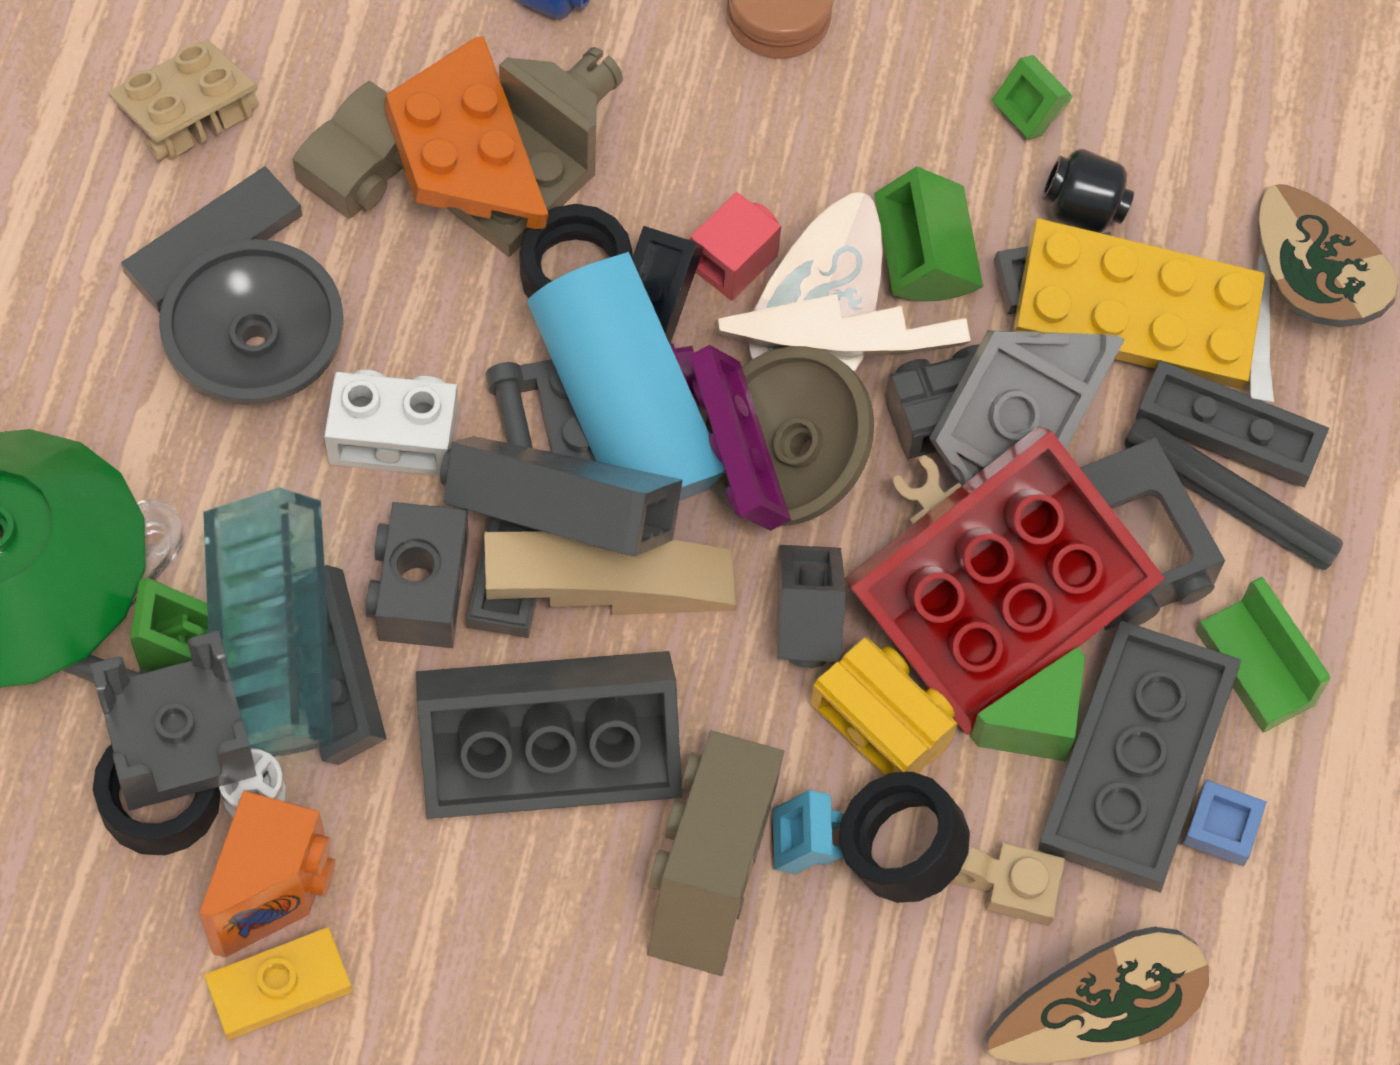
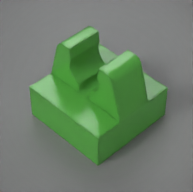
[991,55,1072,140]

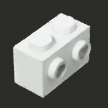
[324,370,459,476]

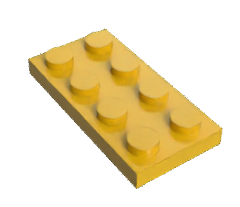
[1013,218,1265,389]

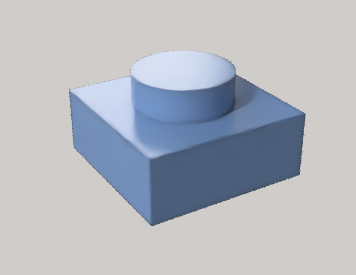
[1183,780,1267,867]

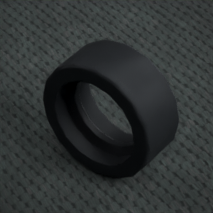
[519,204,633,298]
[93,745,221,856]
[839,771,970,903]

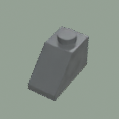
[776,545,846,668]

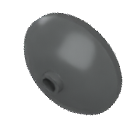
[159,239,344,405]

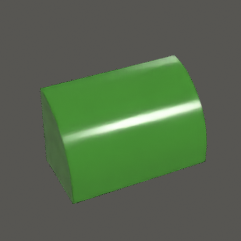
[874,166,983,301]

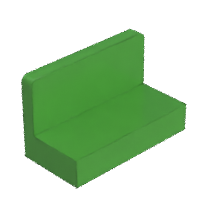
[1195,577,1330,733]

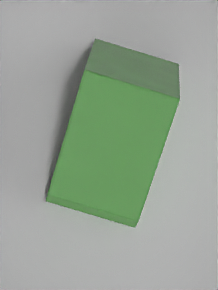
[130,578,246,680]
[970,647,1085,762]

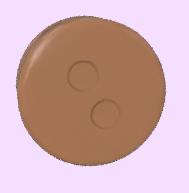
[727,0,833,58]

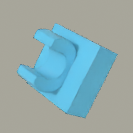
[773,790,844,874]

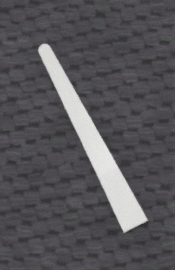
[1250,255,1274,403]

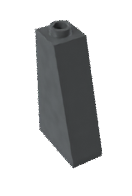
[440,436,683,557]

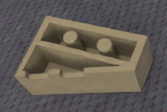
[647,730,785,976]

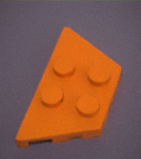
[384,36,548,229]

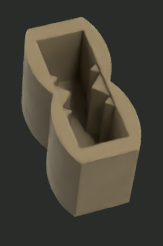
[292,81,404,218]

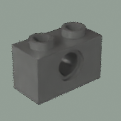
[366,502,469,648]

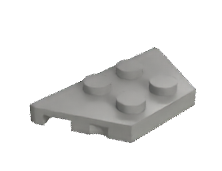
[929,330,1125,485]

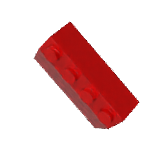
[845,426,1165,735]

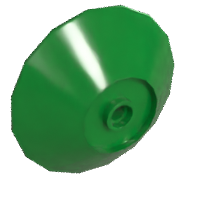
[0,429,146,688]

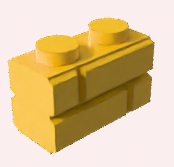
[810,637,958,776]

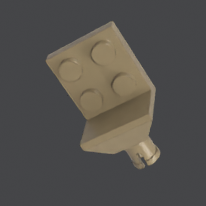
[446,47,623,257]

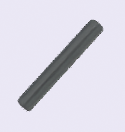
[1124,417,1343,570]

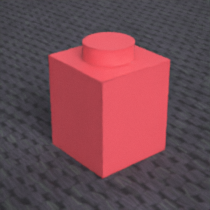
[689,191,782,301]

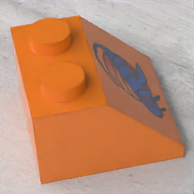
[199,790,335,958]

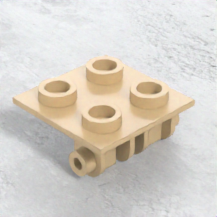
[108,39,259,160]

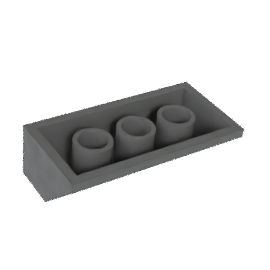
[416,651,682,819]

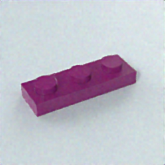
[689,345,791,531]

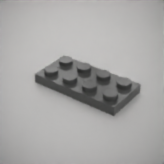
[1038,620,1241,893]

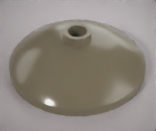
[705,346,874,526]

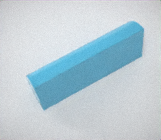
[526,252,726,501]

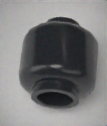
[1042,149,1134,233]

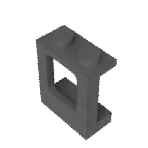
[1080,437,1225,630]

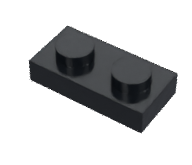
[632,226,704,344]

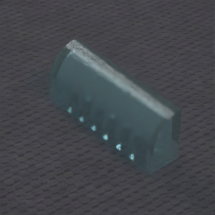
[203,487,334,757]

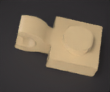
[951,843,1065,926]

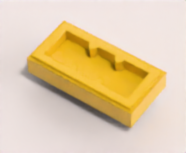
[204,927,353,1041]

